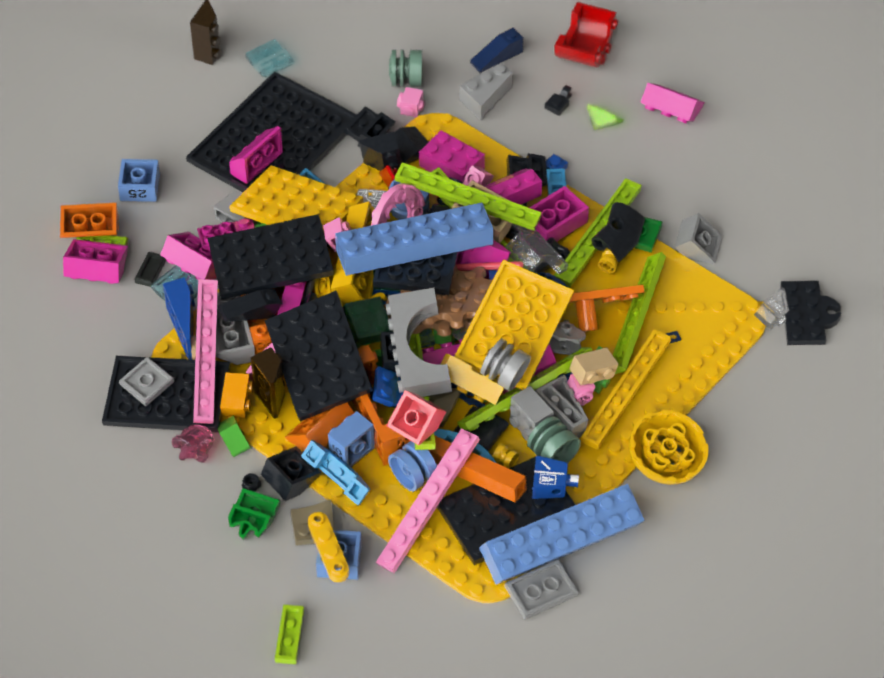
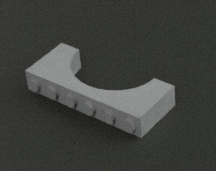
[385,288,452,397]

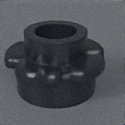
[241,473,261,492]

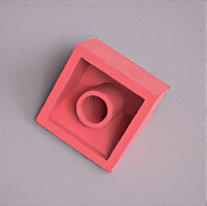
[386,390,447,445]

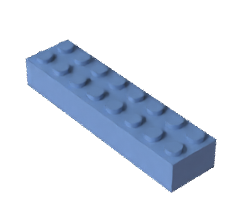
[335,203,493,275]
[479,484,645,585]

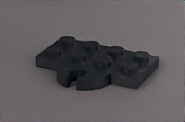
[780,281,841,345]

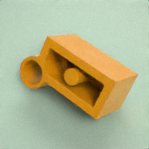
[220,372,253,418]

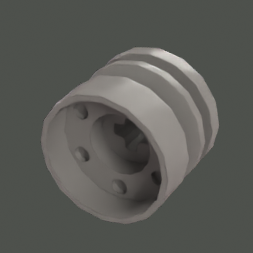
[480,338,531,391]

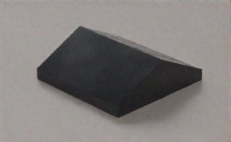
[394,127,428,164]

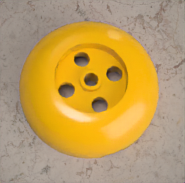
[629,410,708,485]

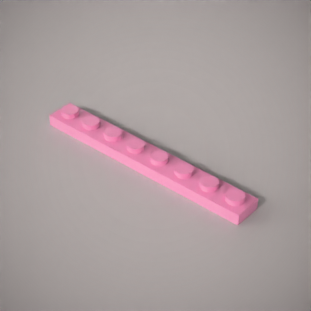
[193,279,218,424]
[376,428,480,573]

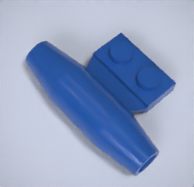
[373,366,403,407]

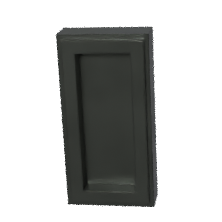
[134,251,166,287]

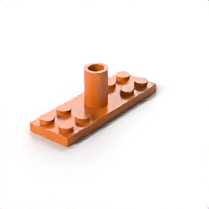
[569,285,644,332]

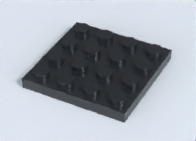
[373,252,459,295]

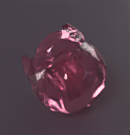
[172,425,214,463]

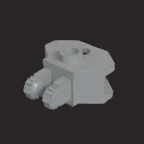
[549,320,586,355]

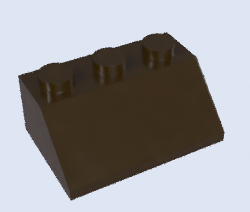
[190,0,222,65]
[251,347,285,419]

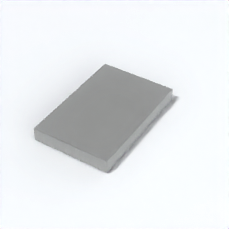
[504,559,579,620]

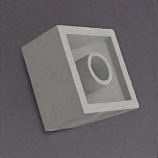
[674,213,722,264]

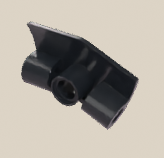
[591,202,645,263]

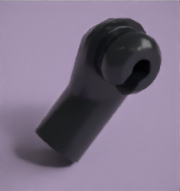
[546,237,570,261]

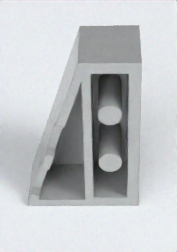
[459,62,512,120]
[535,375,588,438]

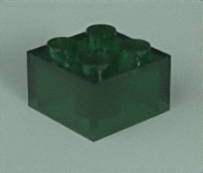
[343,297,393,346]

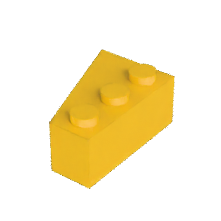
[440,353,504,405]

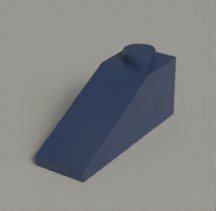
[470,27,523,73]

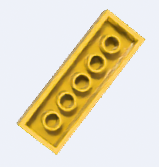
[331,201,376,313]

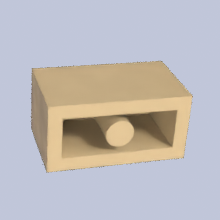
[569,348,619,386]

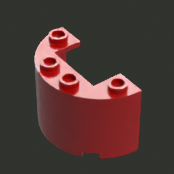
[554,2,618,68]

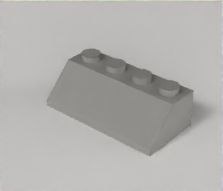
[216,292,255,365]

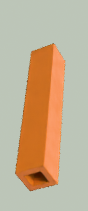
[428,435,527,503]

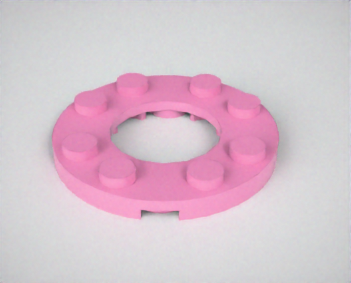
[371,183,425,226]

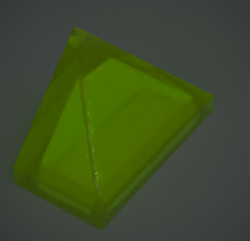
[586,104,624,130]

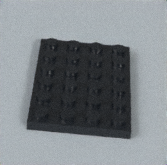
[208,214,334,300]
[265,291,373,422]
[102,356,231,432]
[437,457,575,565]

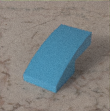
[546,169,567,196]

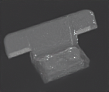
[505,224,568,274]

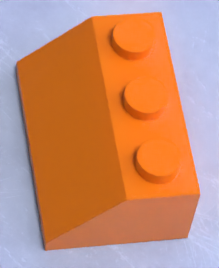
[60,203,119,238]
[285,402,355,451]

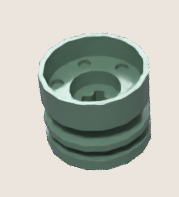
[389,50,422,87]
[527,416,581,464]

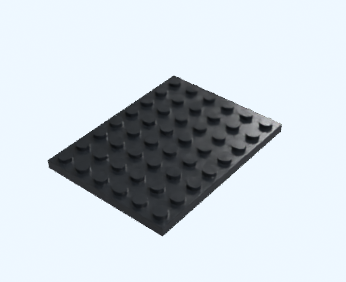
[186,71,357,192]

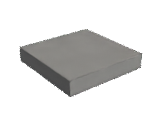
[119,357,175,406]

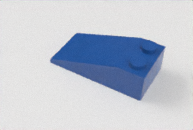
[163,277,195,360]

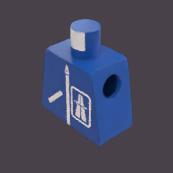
[532,456,579,499]

